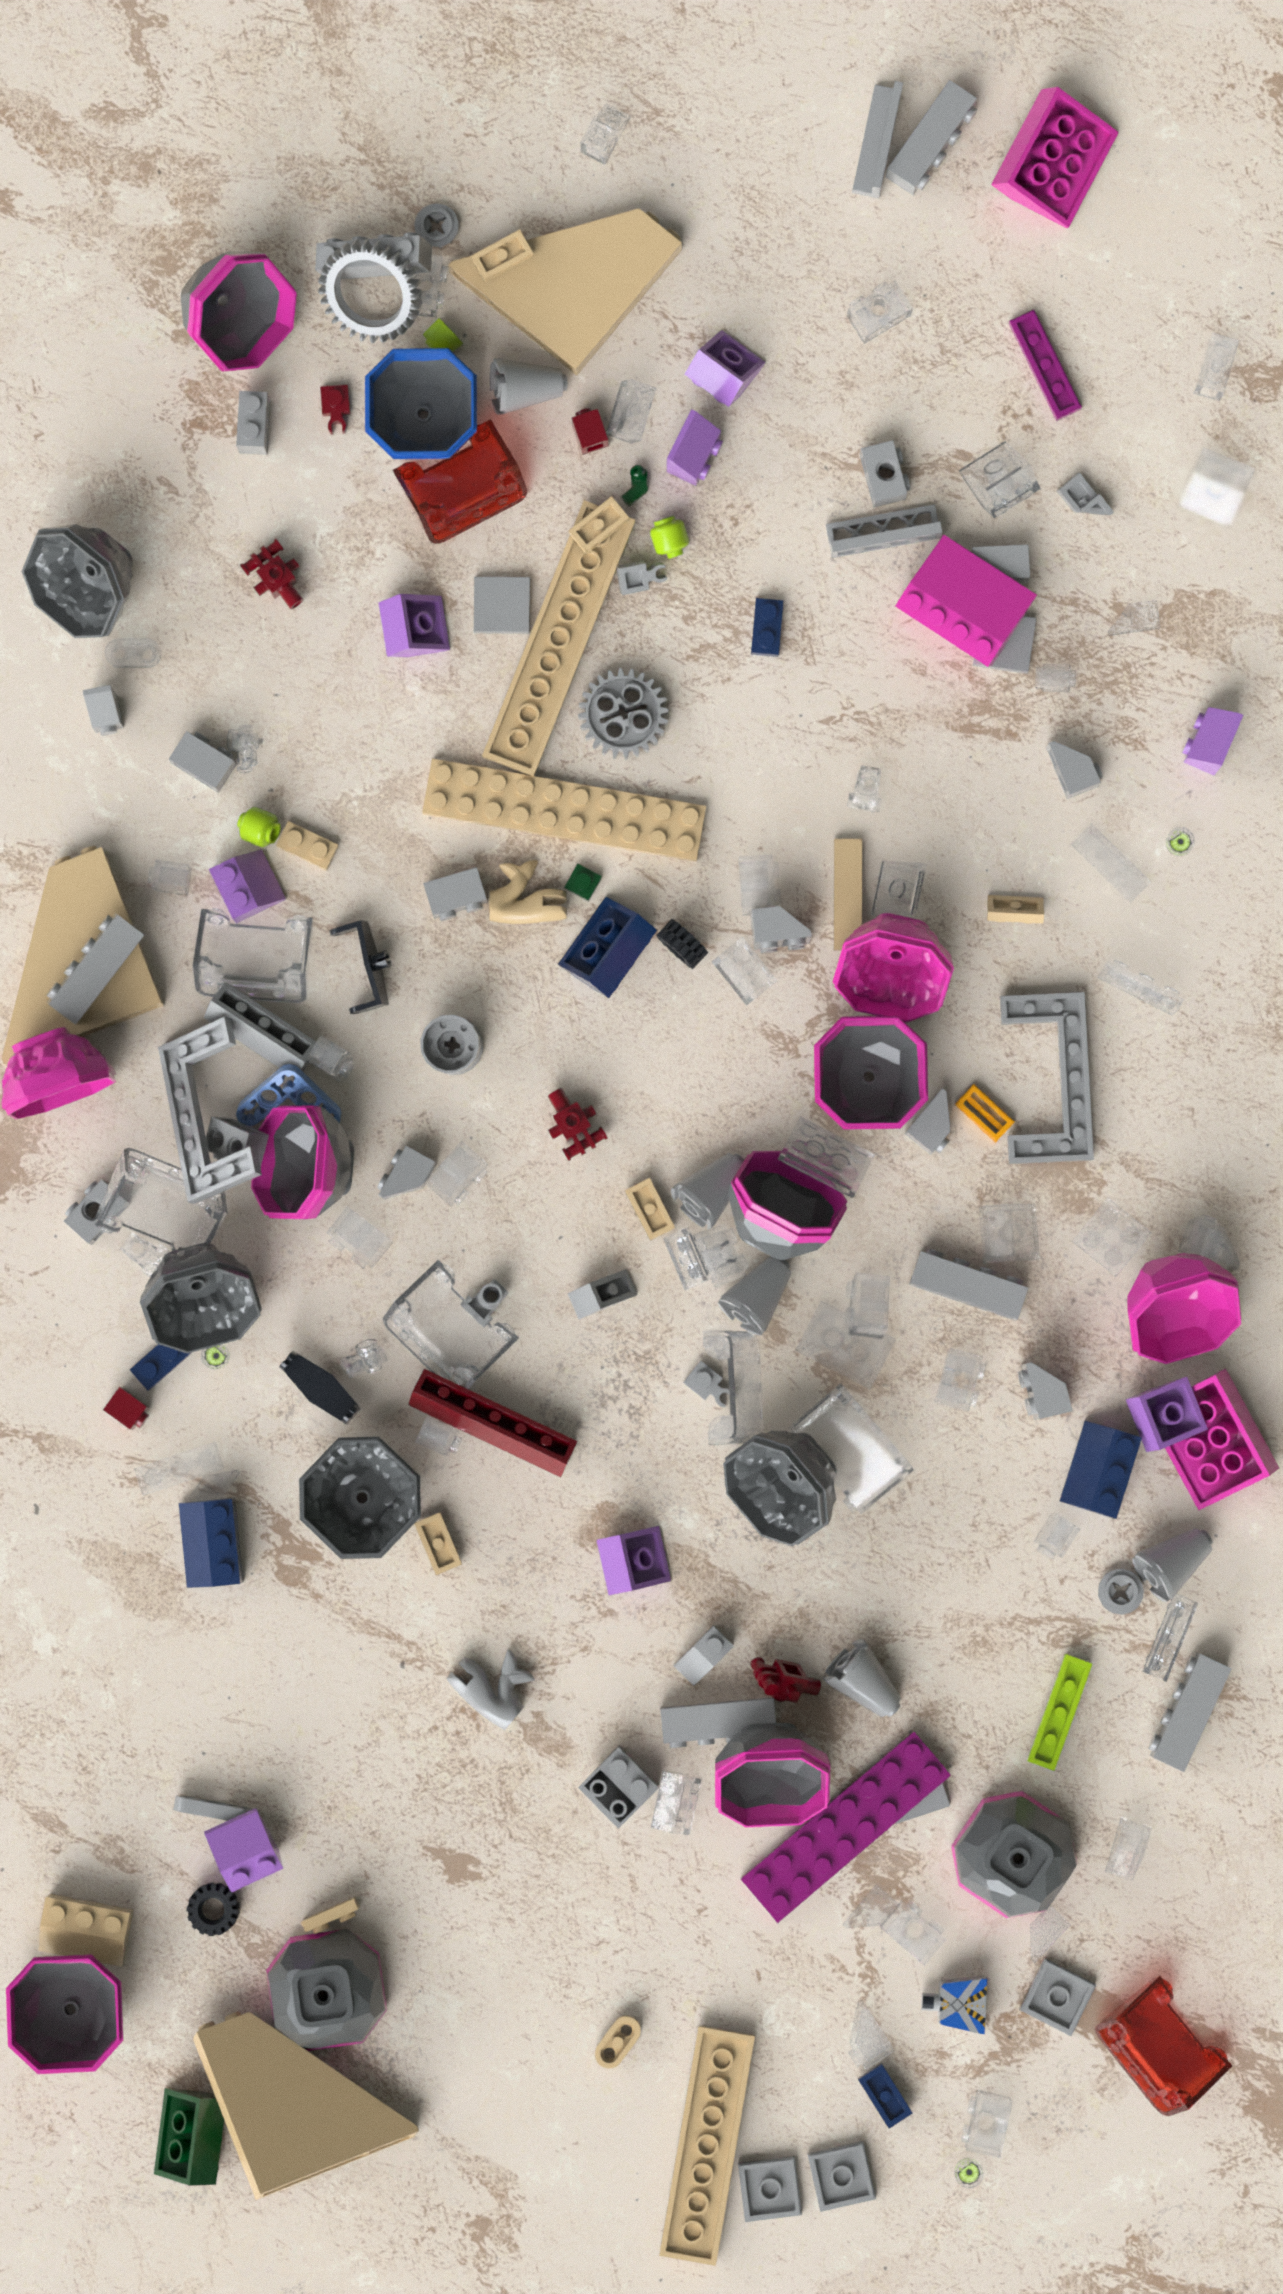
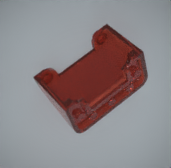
[392,419,528,544]
[1095,1976,1232,2116]

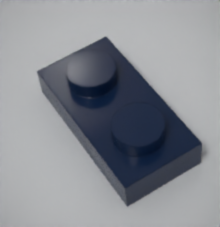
[751,598,784,657]
[130,1344,191,1391]
[857,2063,913,2129]

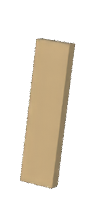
[834,839,862,951]

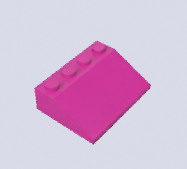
[991,87,1119,228]
[895,534,1037,667]
[1165,1368,1280,1511]

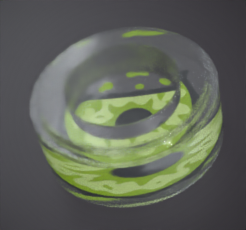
[1166,827,1195,856]
[201,1344,230,1370]
[954,2158,984,2189]

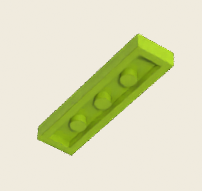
[1027,1654,1092,1771]

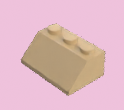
[39,1894,134,1967]

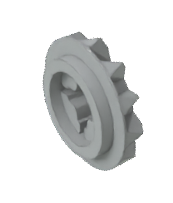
[414,204,459,248]
[1098,1569,1144,1615]

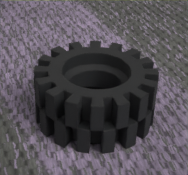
[656,919,708,969]
[186,1882,240,1936]

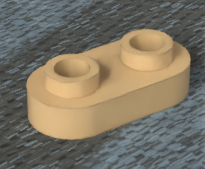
[595,2015,641,2069]

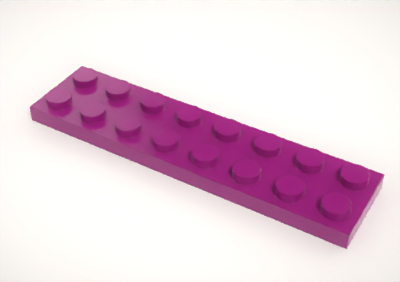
[741,1731,951,1923]

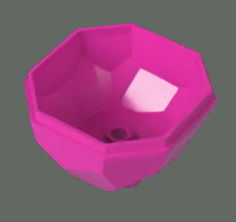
[1127,1253,1241,1364]

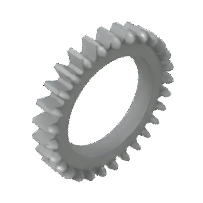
[318,239,422,343]

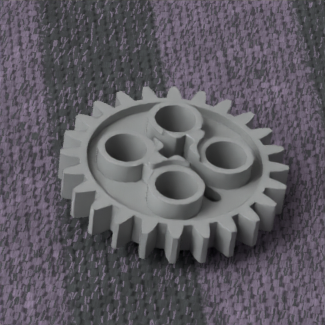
[578,668,668,760]

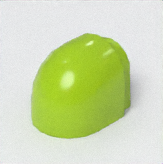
[423,318,464,352]

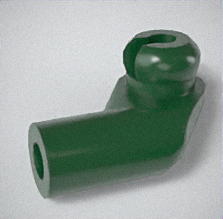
[621,465,649,507]

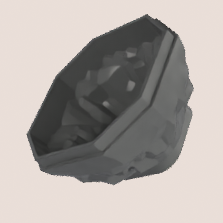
[21,524,133,638]
[140,1243,262,1354]
[723,1430,837,1547]
[299,1437,421,1559]

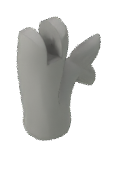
[447,1649,535,1730]

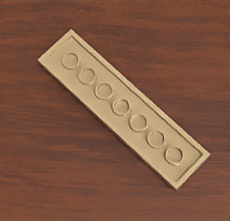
[659,2025,755,2266]

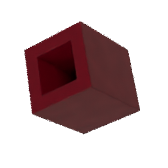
[571,408,609,455]
[103,1387,150,1430]

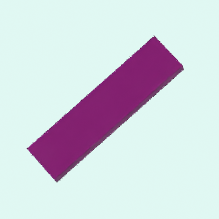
[1008,310,1082,421]

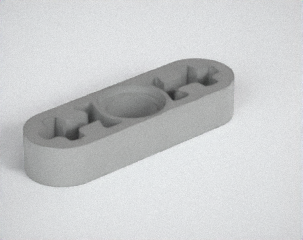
[173,1795,253,1821]

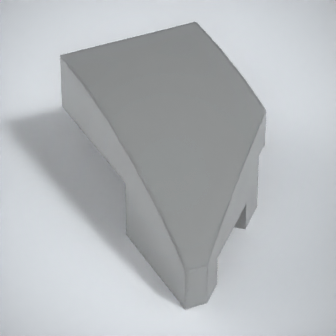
[1057,473,1114,515]

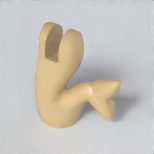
[489,860,567,924]

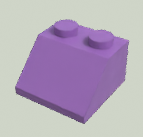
[684,330,766,407]
[667,409,723,486]
[378,594,450,657]
[1182,707,1243,775]
[209,849,286,924]
[1125,1377,1208,1452]
[597,1526,671,1595]
[204,1808,284,1893]

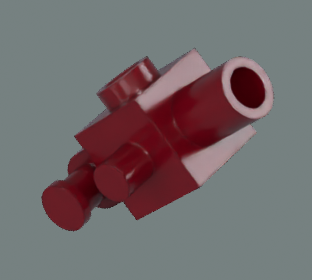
[240,539,304,610]
[548,1088,608,1161]
[750,1657,821,1703]

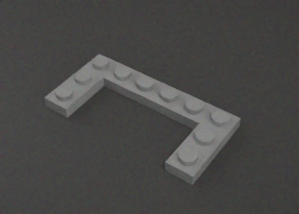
[1000,992,1094,1164]
[158,1017,262,1204]

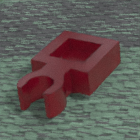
[320,385,350,435]

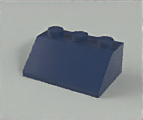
[558,897,657,998]
[1059,1421,1142,1519]
[178,1497,244,1588]

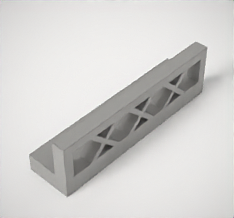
[852,81,903,199]
[826,505,942,558]

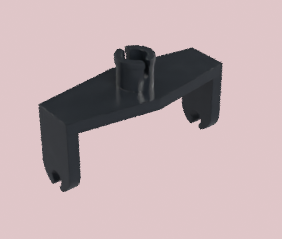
[329,920,391,1014]
[279,1351,361,1425]

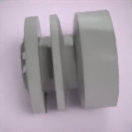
[420,1014,484,1075]

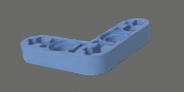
[236,1064,342,1126]

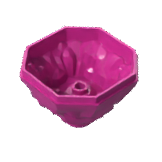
[833,913,954,1023]
[1,1027,116,1120]

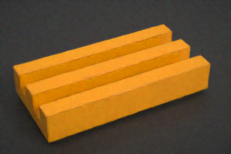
[954,1084,1015,1143]

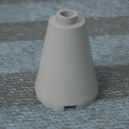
[490,358,568,415]
[671,1153,744,1230]
[718,1257,791,1336]
[1132,1528,1213,1602]
[823,1639,901,1717]

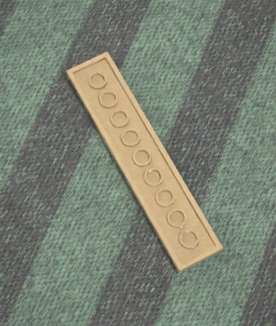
[482,500,636,776]
[422,758,706,862]

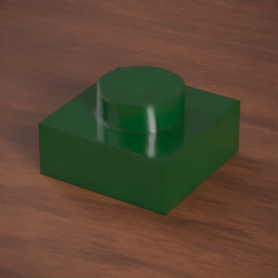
[564,863,602,902]

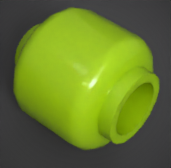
[650,516,690,559]
[237,807,281,847]

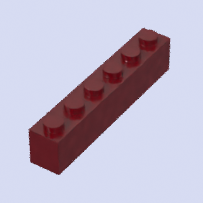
[408,1369,578,1478]

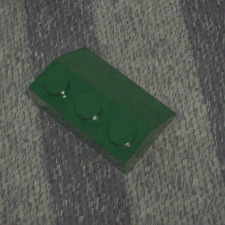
[154,2088,224,2186]

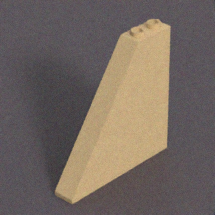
[448,208,682,376]
[1,846,164,1066]
[193,2011,419,2200]

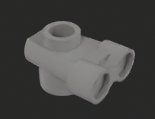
[460,1279,509,1328]

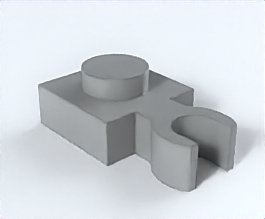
[616,560,667,595]
[683,1361,734,1408]

